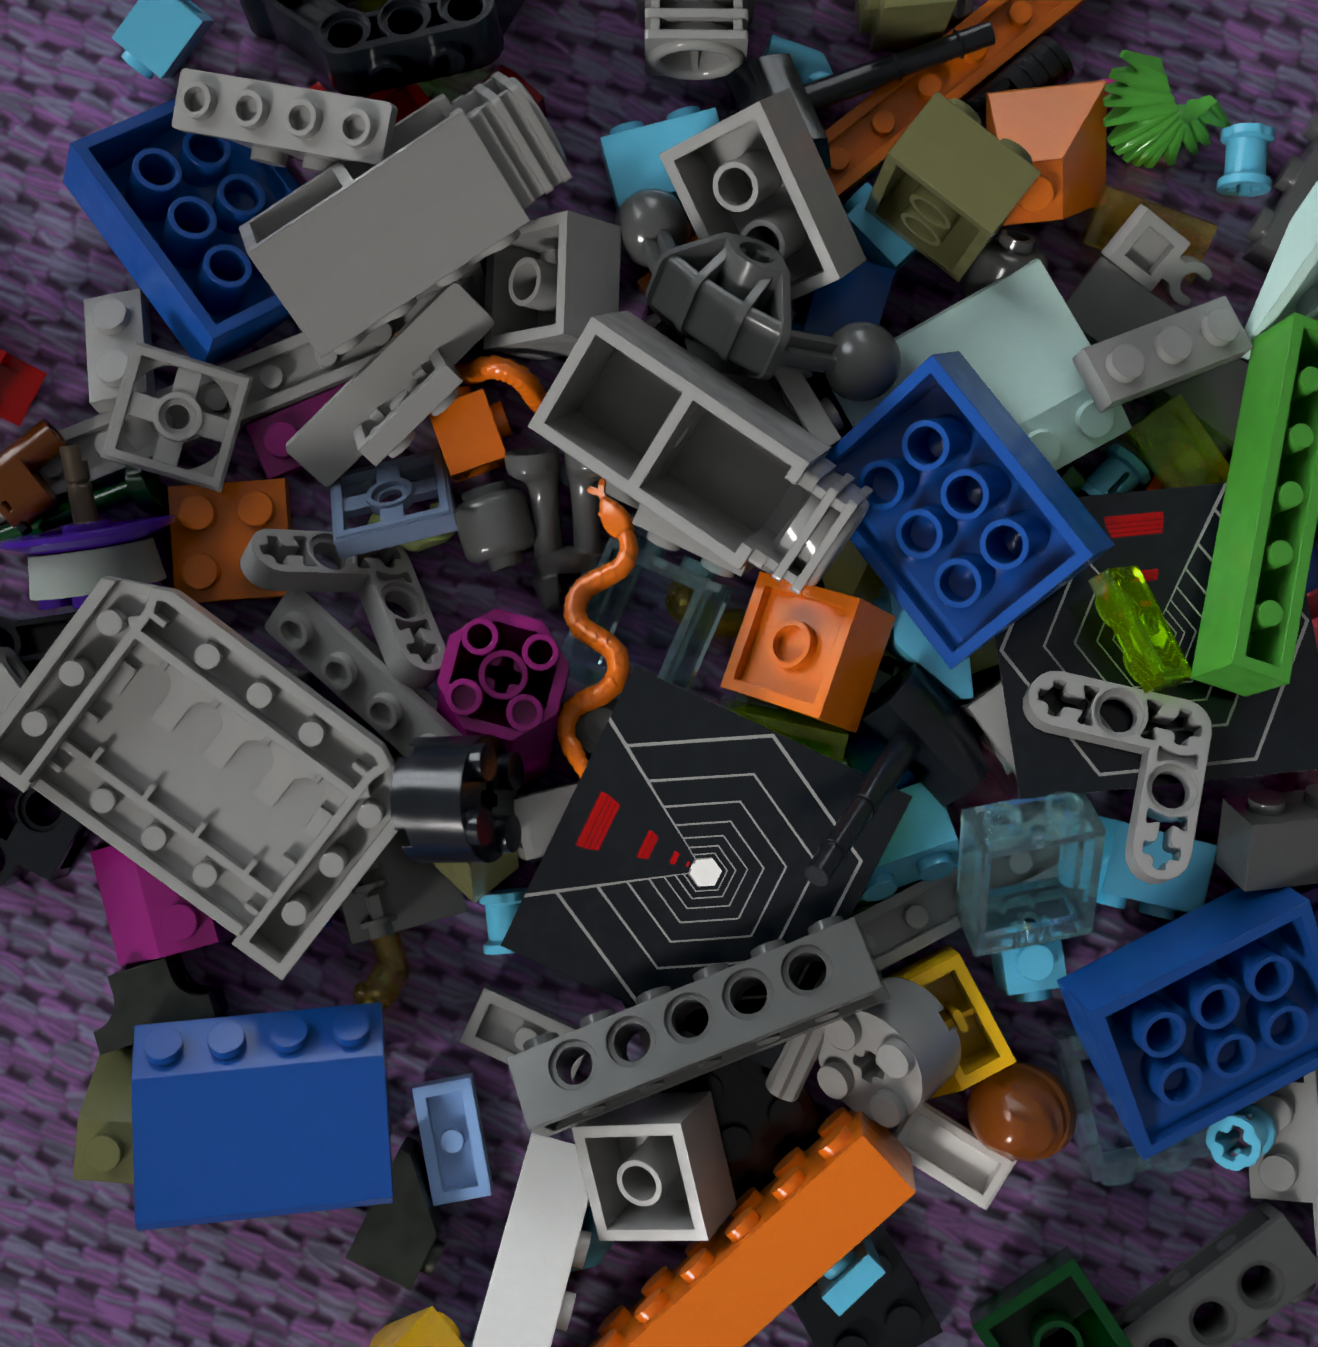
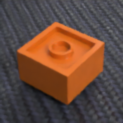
[720,571,896,733]

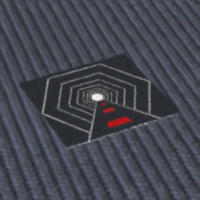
[995,483,1318,799]
[501,666,913,1070]

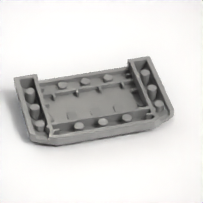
[0,576,398,980]

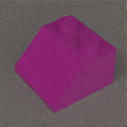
[90,846,234,965]

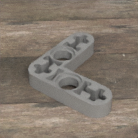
[240,529,446,689]
[1023,671,1212,884]

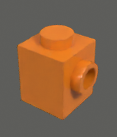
[429,386,513,483]

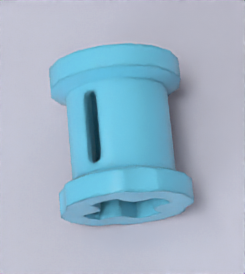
[1216,123,1276,197]
[1075,443,1151,497]
[479,887,528,955]
[1206,1104,1277,1171]

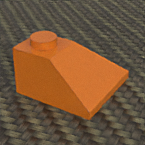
[986,80,1107,226]

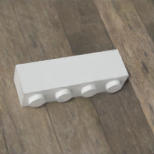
[472,1133,592,1347]

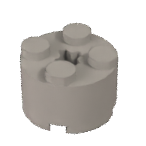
[817,977,961,1128]

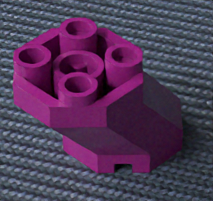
[437,609,571,787]

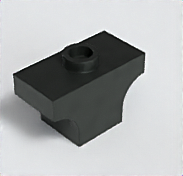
[93,953,229,1055]

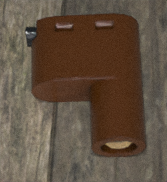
[0,419,68,535]

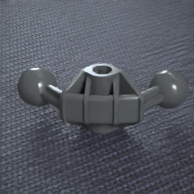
[614,189,901,402]

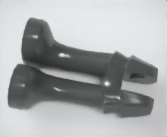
[504,446,609,612]

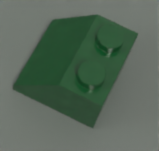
[969,1246,1134,1347]

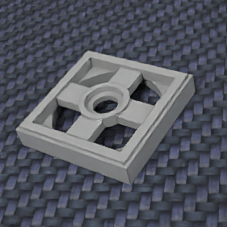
[100,340,253,493]

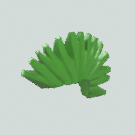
[1103,50,1230,168]

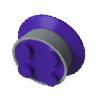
[0,444,175,610]

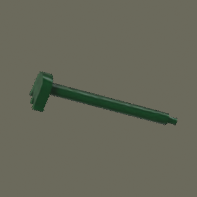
[0,466,169,541]

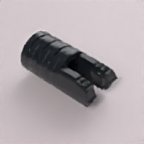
[963,35,1074,129]

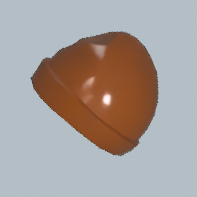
[967,1061,1077,1162]

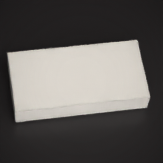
[891,1102,1017,1210]

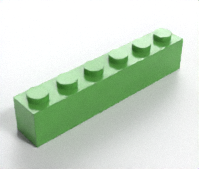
[1190,312,1318,697]

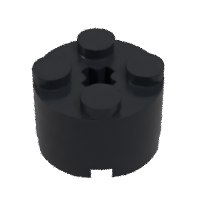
[390,735,524,863]

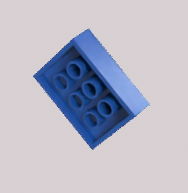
[63,99,300,365]
[825,351,1115,669]
[1057,887,1318,1160]
[131,1002,394,1231]

